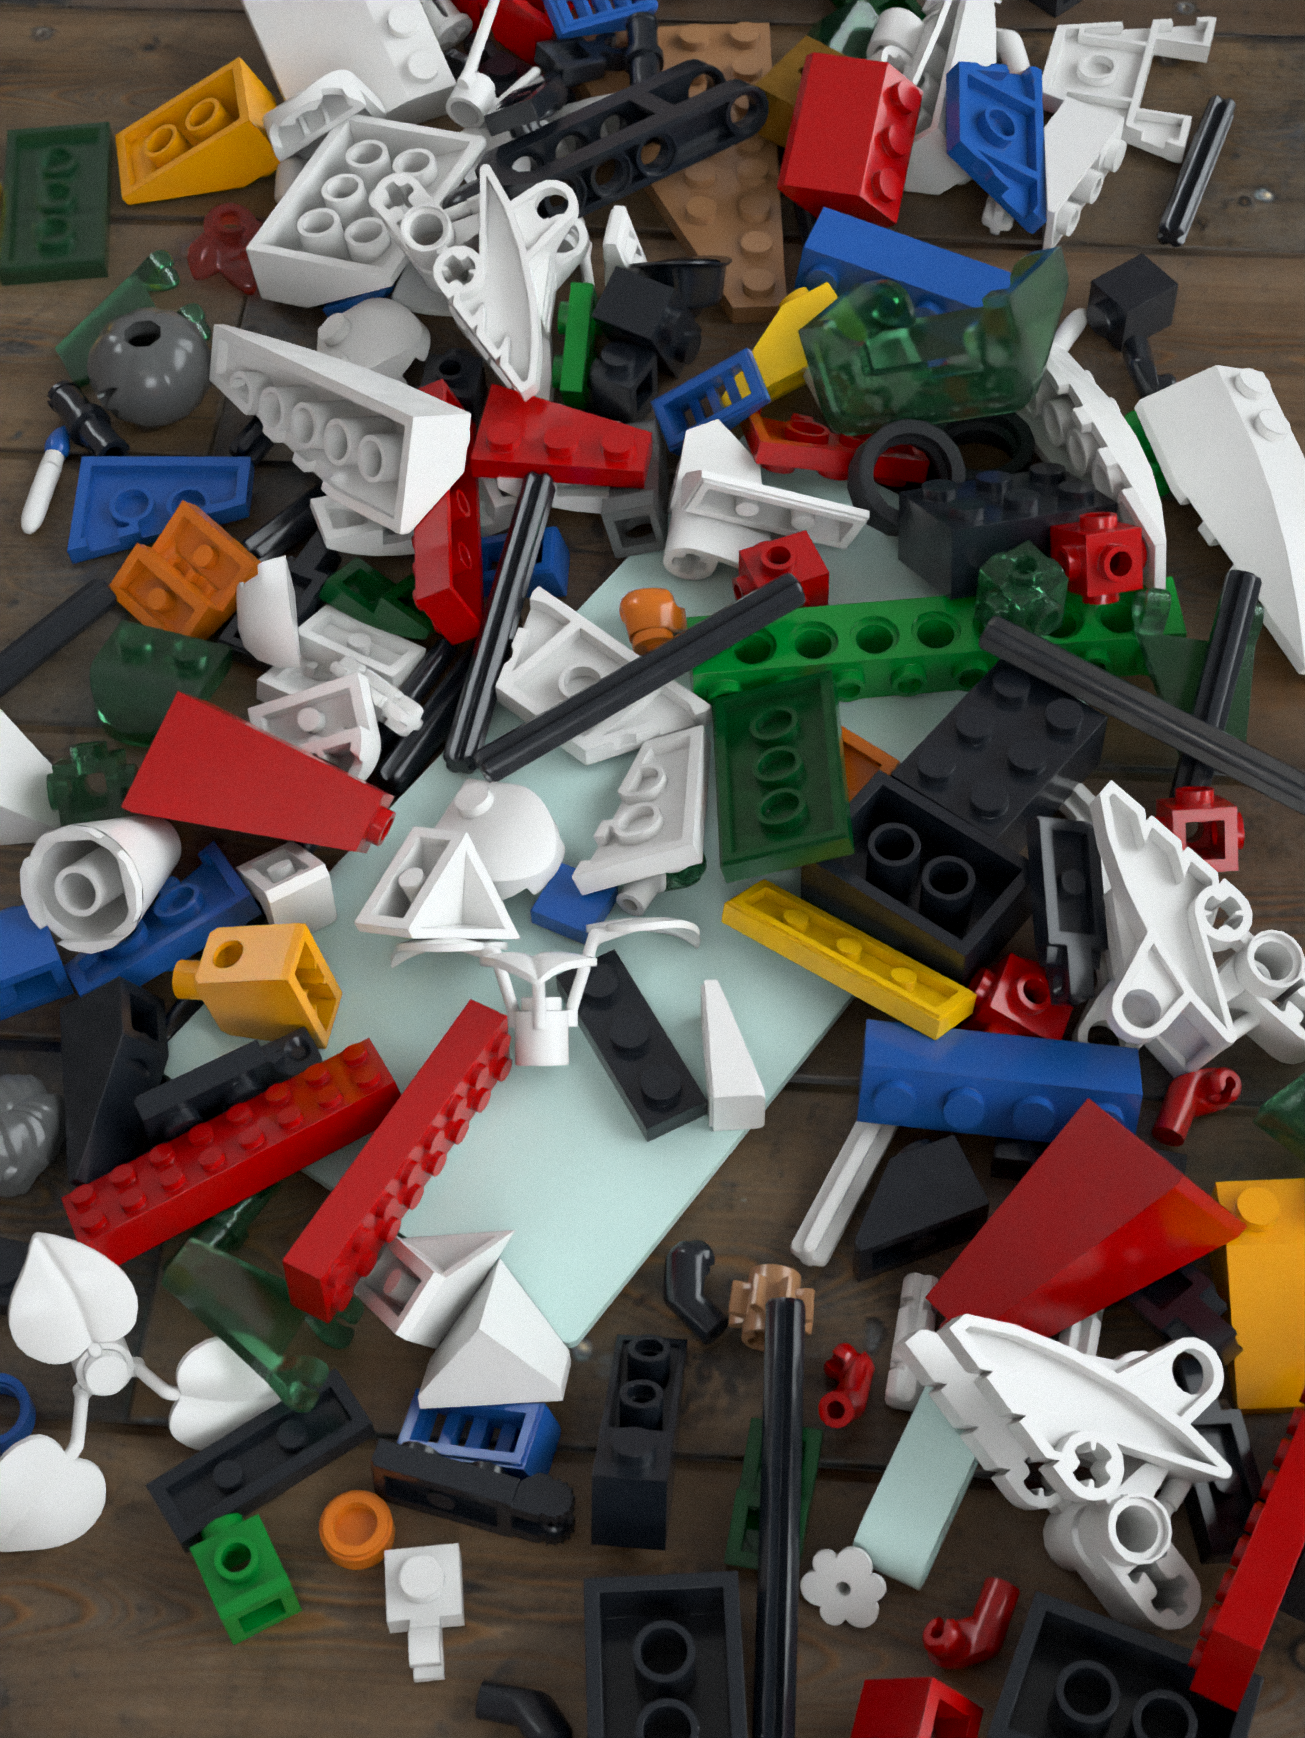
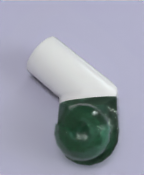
[616,853,707,916]

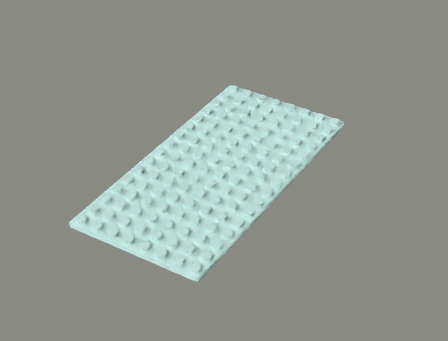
[162,435,1088,1348]

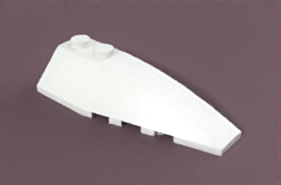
[903,0,996,195]
[1003,316,1166,596]
[209,324,471,534]
[1134,365,1305,675]

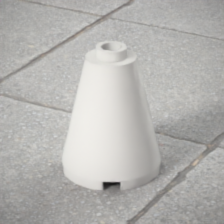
[20,815,181,954]

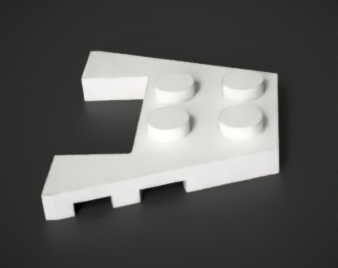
[1042,17,1216,163]

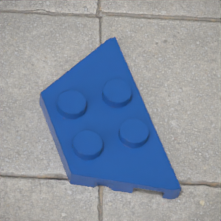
[946,61,1047,234]

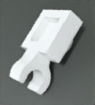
[384,1543,465,1683]

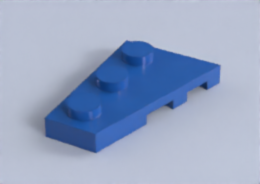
[67,456,255,564]
[64,841,262,997]

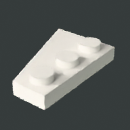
[572,725,711,895]

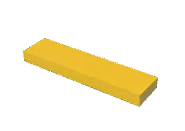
[721,879,977,1041]

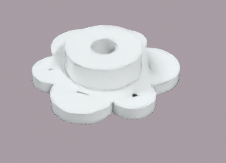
[800,1546,886,1628]

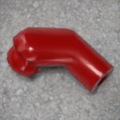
[1152,1067,1242,1147]
[818,1343,875,1428]
[922,1577,1021,1671]

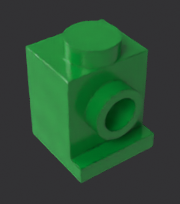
[190,1513,302,1646]

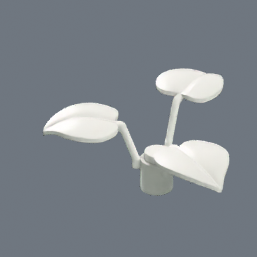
[391,917,700,1066]
[0,1232,295,1552]

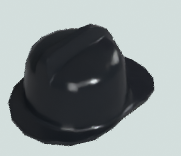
[629,255,732,318]

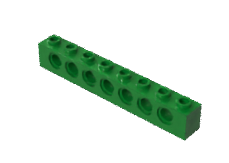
[686,576,1187,706]

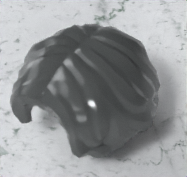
[0,1074,66,1198]

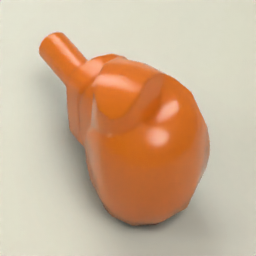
[619,588,686,656]

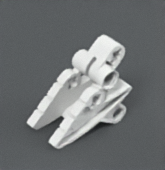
[374,164,589,402]
[1072,780,1305,1079]
[893,1314,1232,1631]

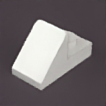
[235,841,337,933]

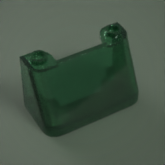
[798,246,1069,436]

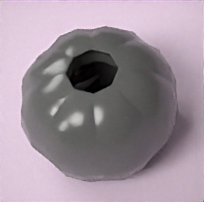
[87,307,211,427]

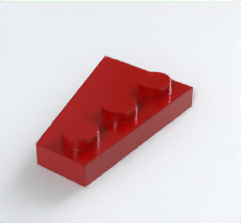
[740,407,930,487]

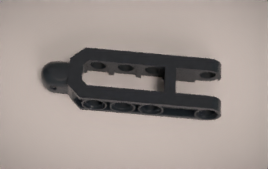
[442,59,769,223]

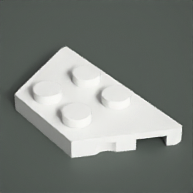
[495,586,712,766]

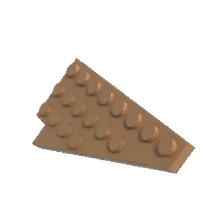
[576,22,786,323]

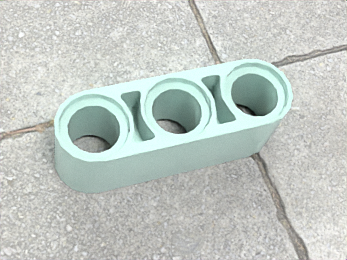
[852,1386,979,1590]

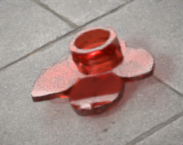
[187,203,264,295]

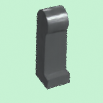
[601,418,669,559]

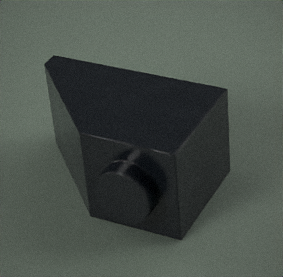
[853,1135,990,1282]

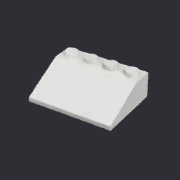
[240,0,457,124]
[246,114,486,308]

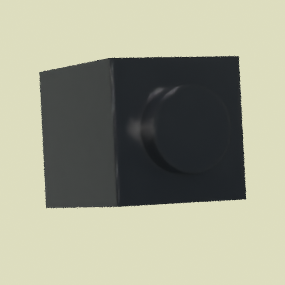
[1087,253,1179,352]

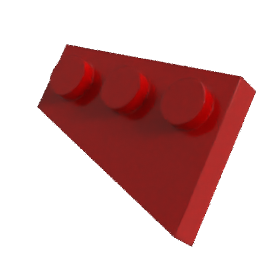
[470,384,653,489]

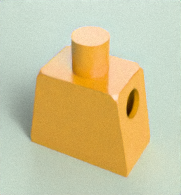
[172,923,343,1049]

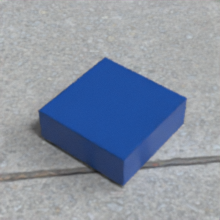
[530,862,618,945]

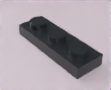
[556,949,708,1142]
[146,1368,376,1554]

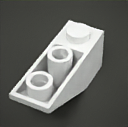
[1042,97,1127,253]

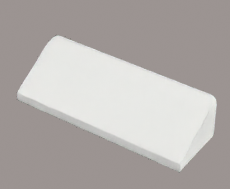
[681,470,870,550]

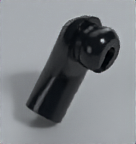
[1122,335,1177,399]
[663,1239,729,1345]
[475,1679,573,1738]

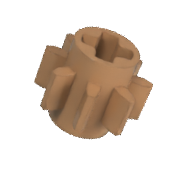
[728,1264,815,1351]

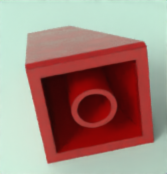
[121,691,396,853]
[925,1098,1247,1338]

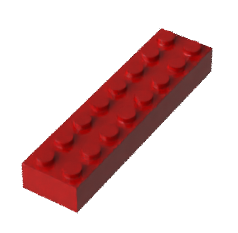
[411,379,484,646]
[282,999,512,1324]
[61,1038,401,1266]
[1188,1387,1305,1712]

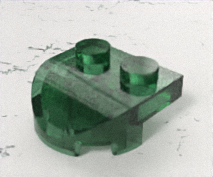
[89,620,233,747]

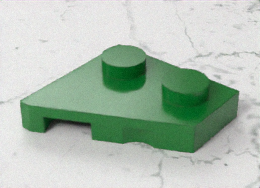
[552,282,603,409]

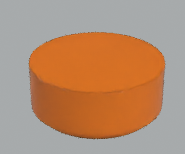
[319,1490,395,1570]

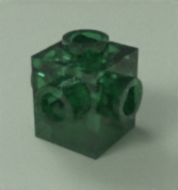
[974,540,1069,638]
[47,740,139,826]

